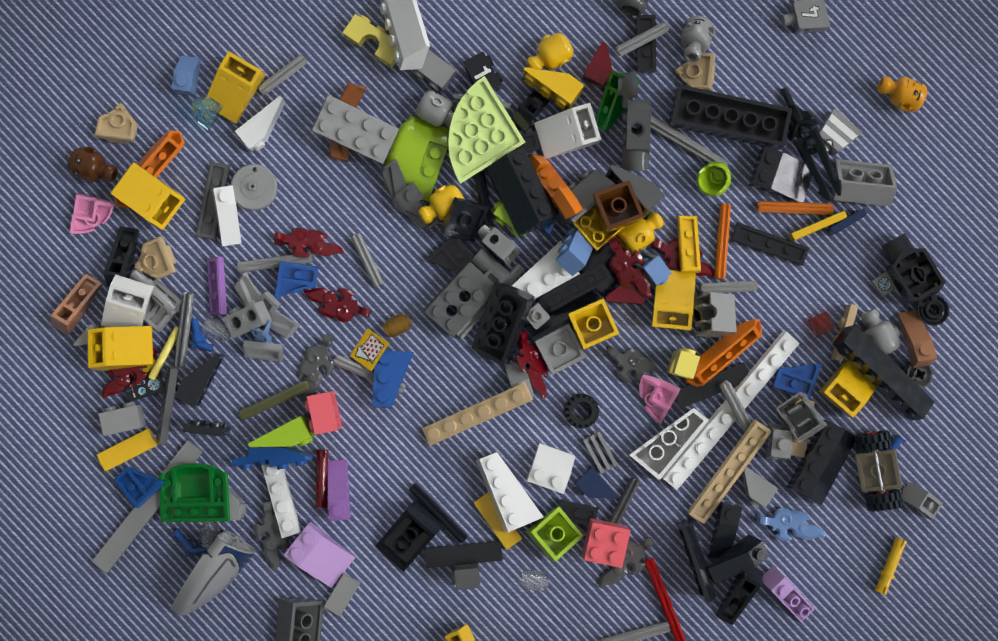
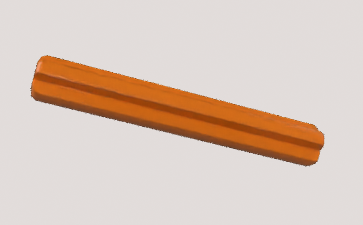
[757,201,834,215]
[715,204,731,279]

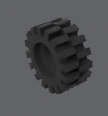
[564,394,600,429]

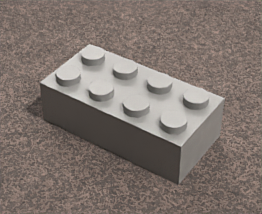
[311,95,399,164]

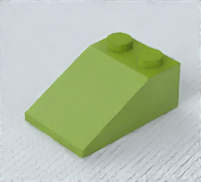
[248,415,315,447]

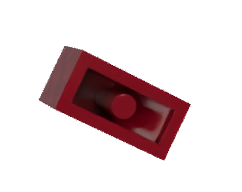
[582,42,613,90]
[604,283,645,305]

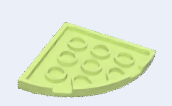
[448,76,525,184]

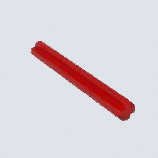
[644,557,686,641]

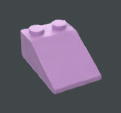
[284,522,356,588]

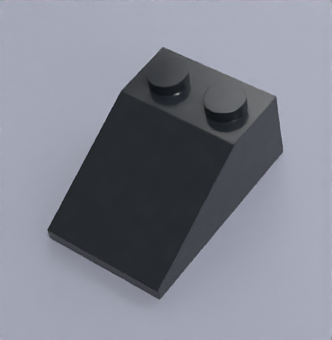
[748,146,812,202]
[375,500,444,572]

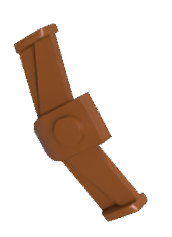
[330,82,367,162]

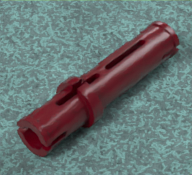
[314,449,329,508]

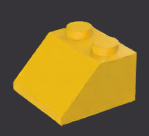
[568,298,619,350]

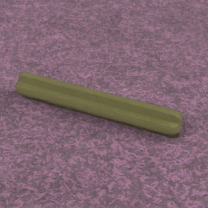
[239,381,310,420]

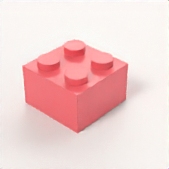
[305,391,342,435]
[581,518,631,568]

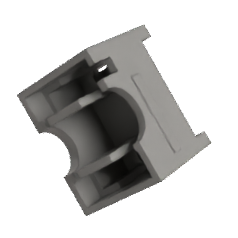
[694,292,737,338]
[776,392,827,441]

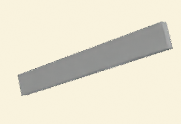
[92,440,204,573]

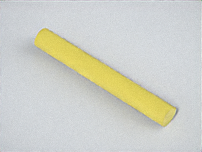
[148,326,178,381]

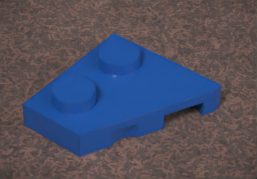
[275,261,319,298]
[772,364,822,399]
[114,466,165,508]

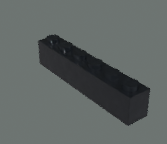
[832,325,935,421]

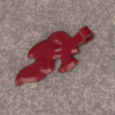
[273,227,344,258]
[609,236,652,298]
[650,238,714,278]
[304,288,372,322]
[516,330,548,399]
[102,347,158,399]

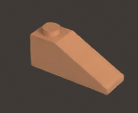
[51,273,102,335]
[897,310,937,368]

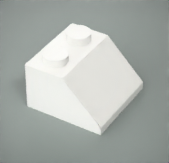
[527,443,575,494]

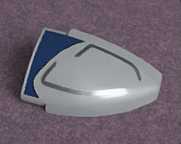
[170,530,256,616]

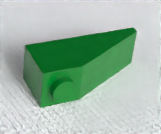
[595,70,640,131]

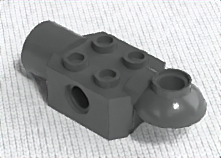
[618,71,651,171]

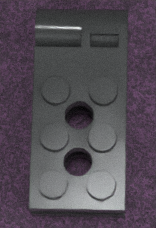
[423,247,510,337]

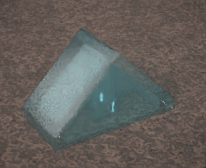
[192,95,223,130]

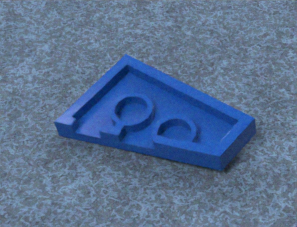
[372,350,414,409]

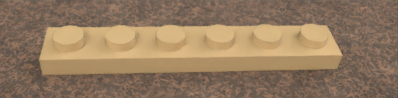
[422,382,533,446]
[687,419,772,524]

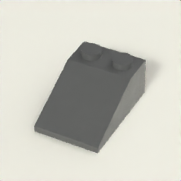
[605,165,665,219]

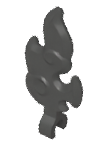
[298,334,335,401]
[606,346,657,384]
[254,500,289,571]
[599,537,654,588]

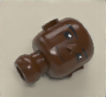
[67,147,118,183]

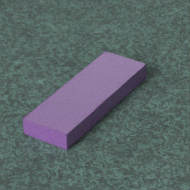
[207,257,227,316]

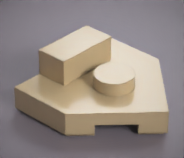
[675,53,715,91]
[95,103,138,145]
[134,236,176,279]

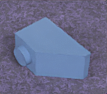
[172,56,201,96]
[632,252,672,286]

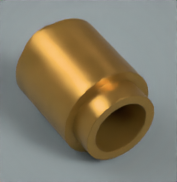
[382,313,412,338]

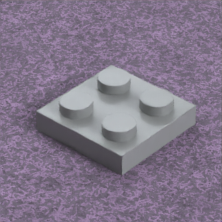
[535,324,586,375]

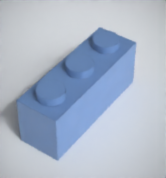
[556,225,593,277]

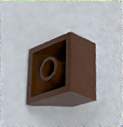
[593,180,644,234]

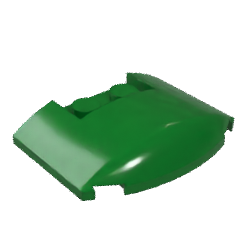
[158,463,230,522]

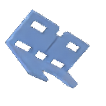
[252,319,272,343]

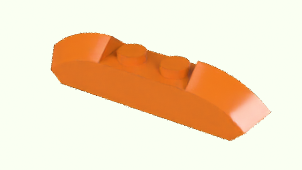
[113,130,185,208]
[529,154,583,219]
[686,319,762,387]

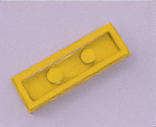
[788,211,847,241]
[677,216,701,273]
[97,428,158,472]
[473,492,522,550]

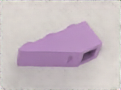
[762,566,815,622]

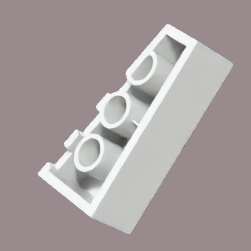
[512,241,580,299]
[629,408,709,480]
[476,452,543,532]

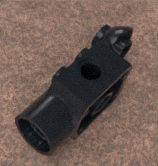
[881,233,949,326]

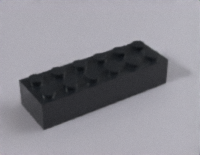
[668,84,792,150]

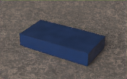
[826,208,867,235]

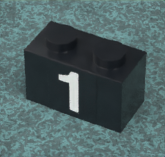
[463,52,503,92]

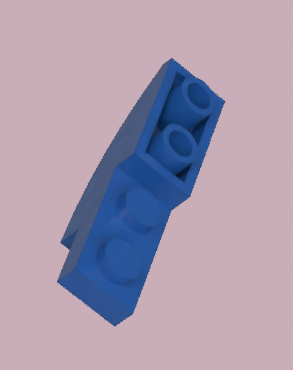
[232,446,313,470]

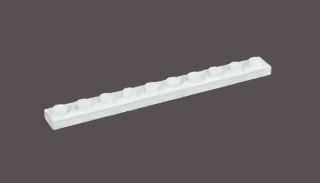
[662,330,800,490]

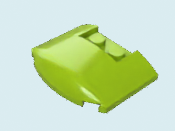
[384,115,449,202]

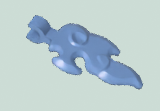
[756,507,825,542]

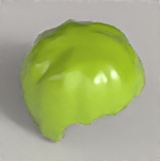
[696,161,731,196]

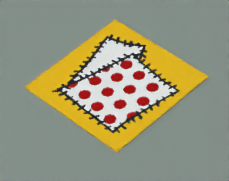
[350,328,389,371]

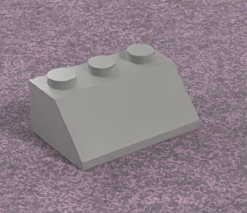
[832,159,897,206]

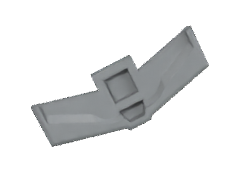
[233,272,301,339]

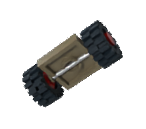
[854,430,903,512]

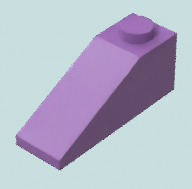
[328,459,351,521]

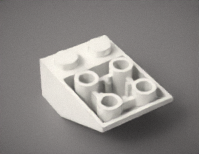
[534,103,601,159]
[101,275,154,327]

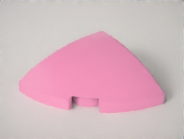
[70,193,115,234]
[639,375,680,424]

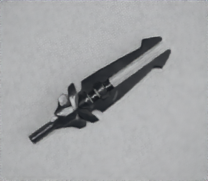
[780,87,842,202]

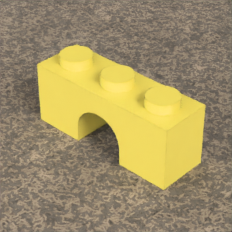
[343,14,396,69]
[667,348,700,379]

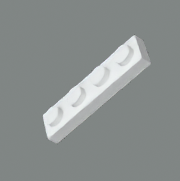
[261,464,302,538]

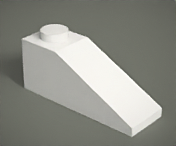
[235,96,285,152]
[212,185,241,247]

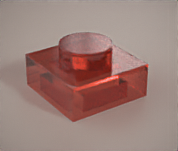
[808,311,835,337]

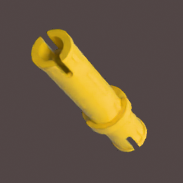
[875,537,907,595]

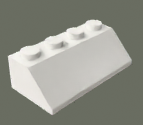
[380,0,430,70]

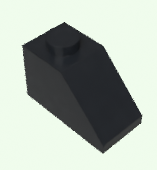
[511,90,550,133]

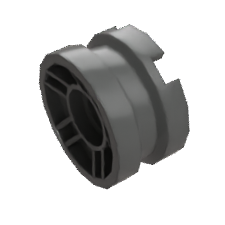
[903,362,934,388]

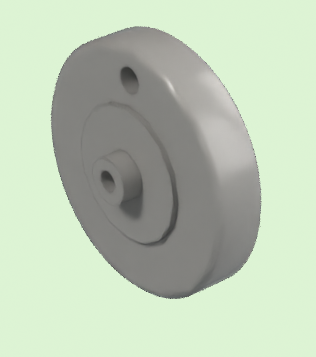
[231,164,278,211]

